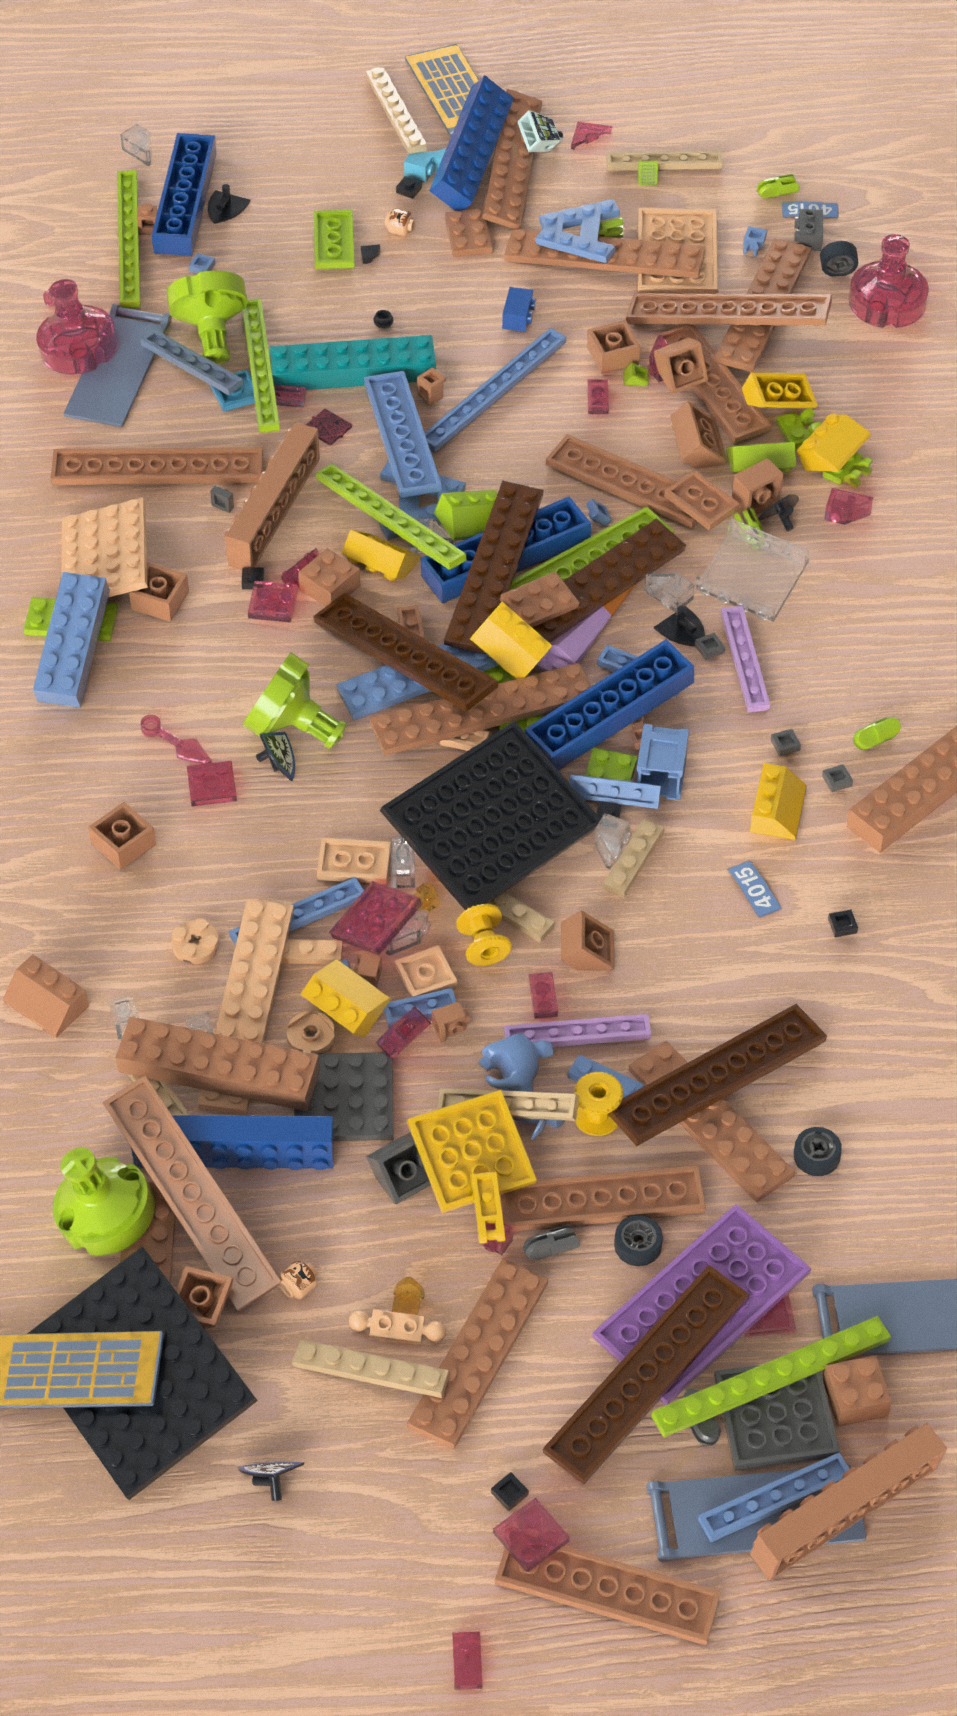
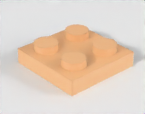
[395,945,457,997]

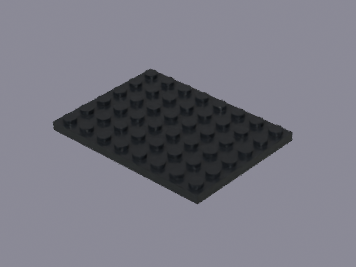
[380,721,603,910]
[27,1246,258,1500]

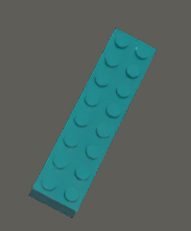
[270,335,436,392]

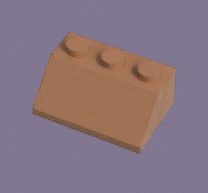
[670,401,728,468]
[3,954,89,1038]

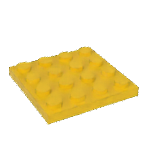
[407,1090,537,1213]

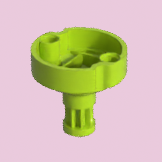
[166,271,248,365]
[242,652,347,749]
[53,1147,155,1256]

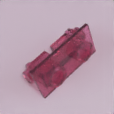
[281,548,319,590]

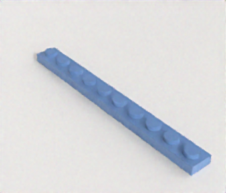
[425,328,566,452]

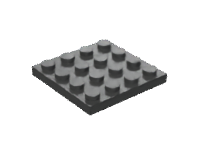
[294,1052,393,1141]
[714,1365,840,1470]

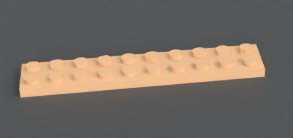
[198,899,294,1115]

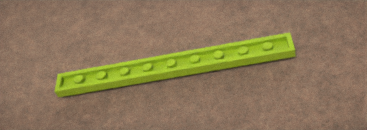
[117,170,140,308]
[242,299,280,433]
[316,464,466,570]
[651,1316,891,1438]

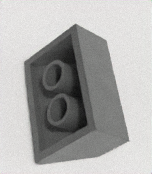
[366,1132,431,1204]

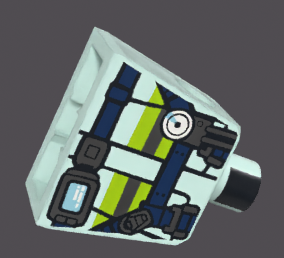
[517,110,563,152]

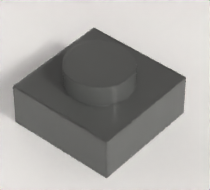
[210,486,234,513]
[695,632,725,660]
[771,729,801,756]
[822,764,853,792]

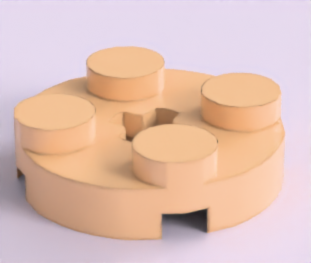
[171,918,219,964]
[287,1011,335,1054]

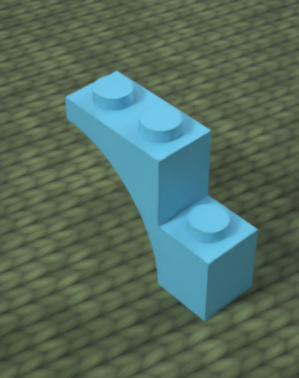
[404,148,446,183]

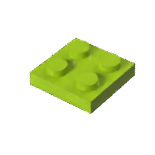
[585,747,637,781]

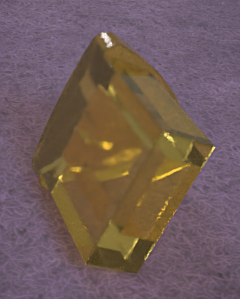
[407,882,440,920]
[392,1277,425,1315]

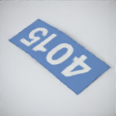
[782,201,839,218]
[727,861,782,917]

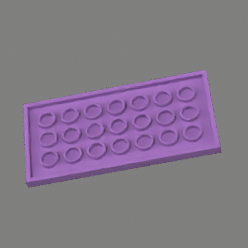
[592,1204,811,1405]

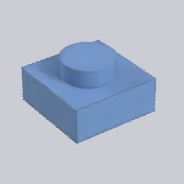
[189,253,215,273]
[586,499,612,526]

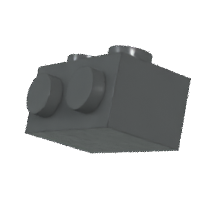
[794,209,823,251]

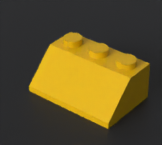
[742,372,818,408]
[797,413,871,472]
[341,530,422,581]
[470,602,552,679]
[750,763,807,840]
[300,959,391,1038]

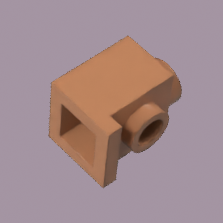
[137,203,157,235]
[417,367,446,405]
[354,950,382,988]
[432,1001,471,1043]

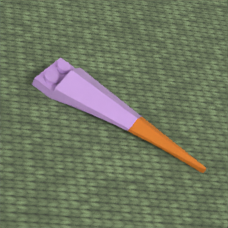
[533,584,637,673]

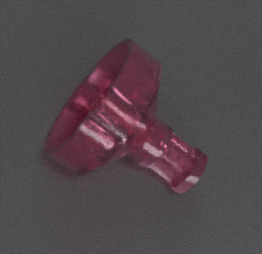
[849,234,929,328]
[36,279,118,375]

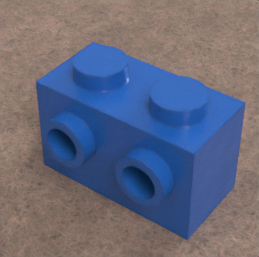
[502,287,536,332]

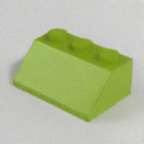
[726,442,796,473]
[434,490,498,541]

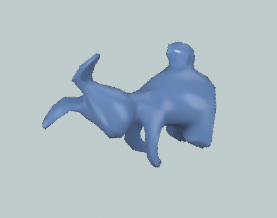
[478,1033,565,1140]

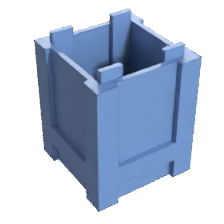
[637,724,689,800]

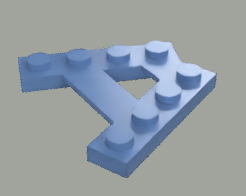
[536,199,620,263]
[379,461,466,541]

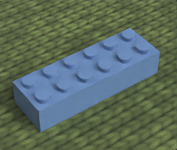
[33,572,110,708]

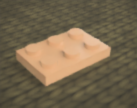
[317,838,391,884]

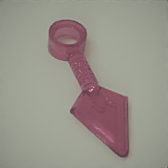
[140,715,212,765]

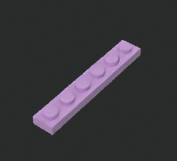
[721,606,770,713]
[504,1014,651,1047]

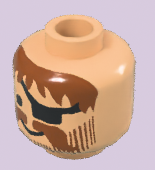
[385,208,415,236]
[279,1261,317,1299]

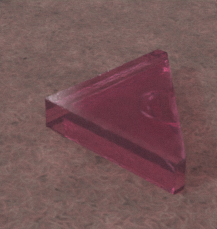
[571,122,612,150]

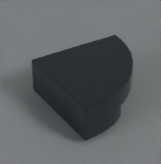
[361,244,380,264]

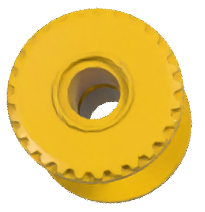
[456,904,512,967]
[574,1071,623,1137]

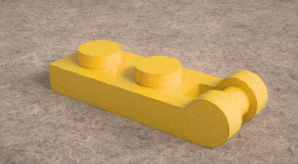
[471,1172,505,1244]

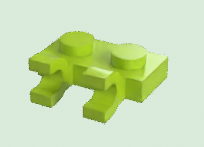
[776,408,821,450]
[823,452,873,489]

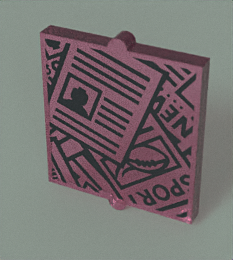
[306,408,352,446]

